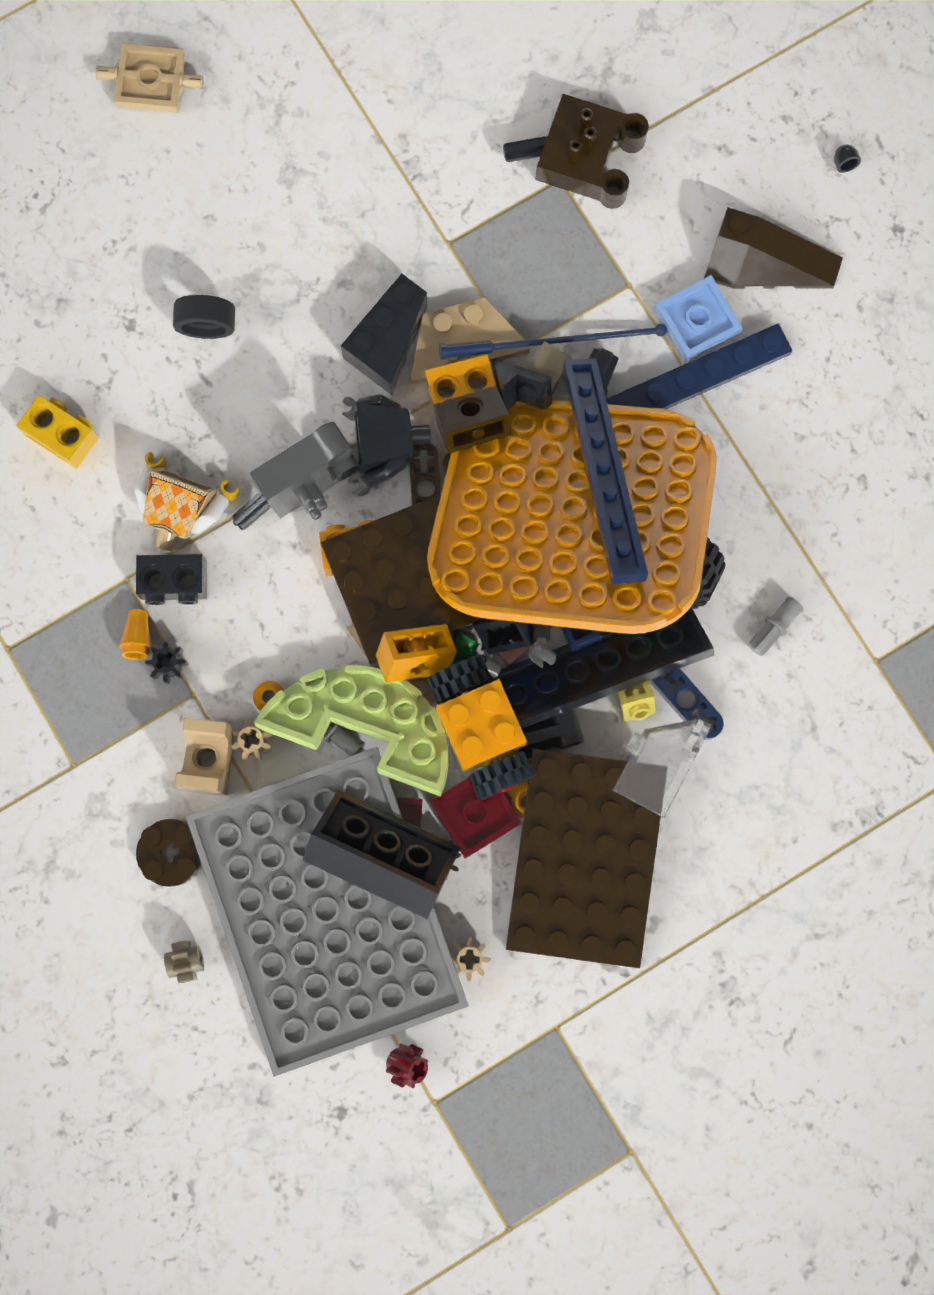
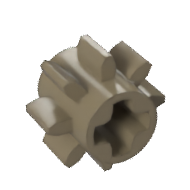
[164,940,204,983]

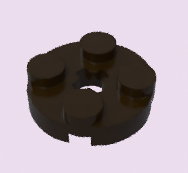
[136,819,202,887]

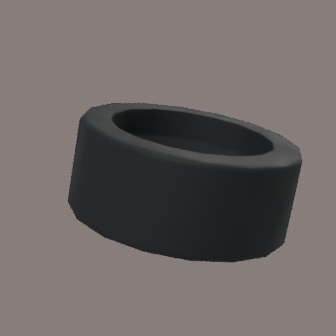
[173,295,235,339]

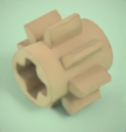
[231,720,273,761]
[452,938,491,981]

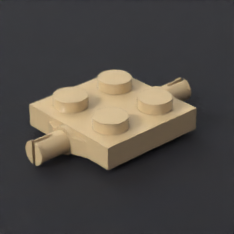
[95,43,204,113]

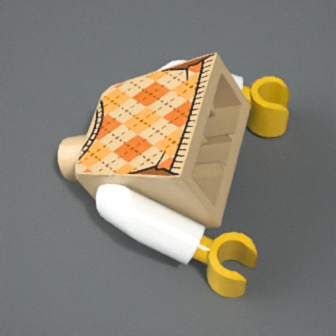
[135,452,240,551]

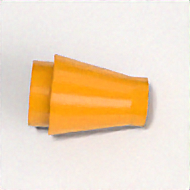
[119,609,152,660]

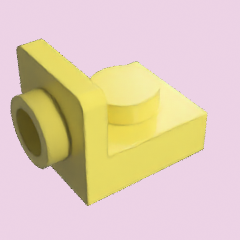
[617,680,656,722]

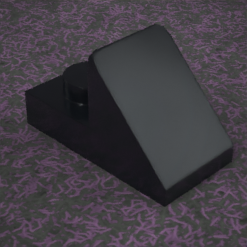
[493,359,552,411]

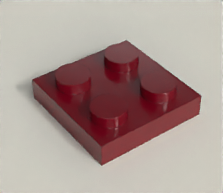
[430,778,522,859]

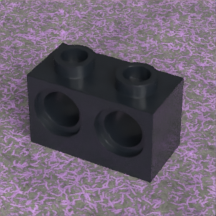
[136,554,207,605]

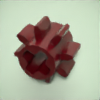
[386,1043,428,1088]

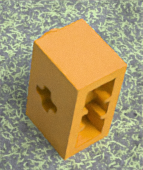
[376,624,457,683]

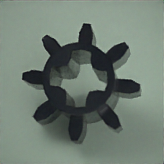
[145,642,189,684]

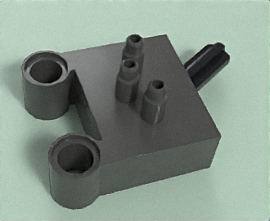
[233,422,359,530]

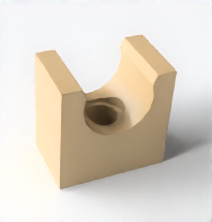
[174,718,236,796]

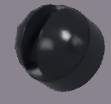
[834,144,861,173]

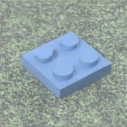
[654,275,743,362]

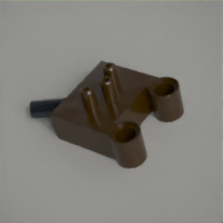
[503,94,649,209]

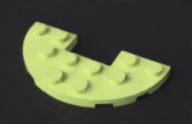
[254,665,449,797]

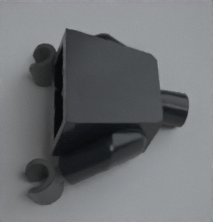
[342,394,431,496]
[473,618,556,678]

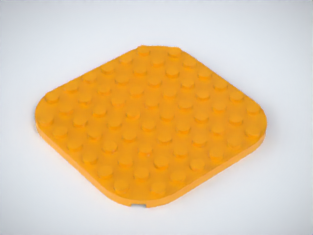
[427,400,717,634]

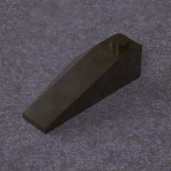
[704,207,843,289]

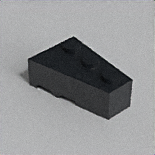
[341,273,428,396]

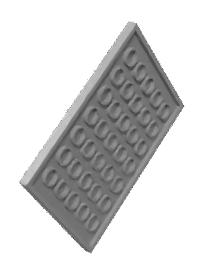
[186,747,469,1077]

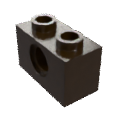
[434,386,511,454]

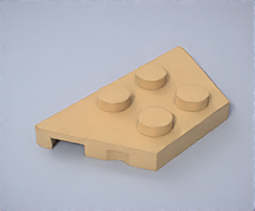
[410,297,530,384]

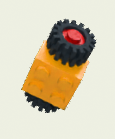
[427,655,535,801]

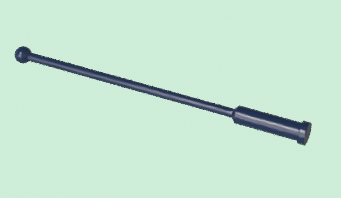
[439,324,667,360]

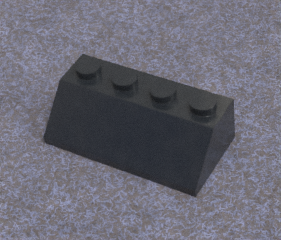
[303,790,461,919]

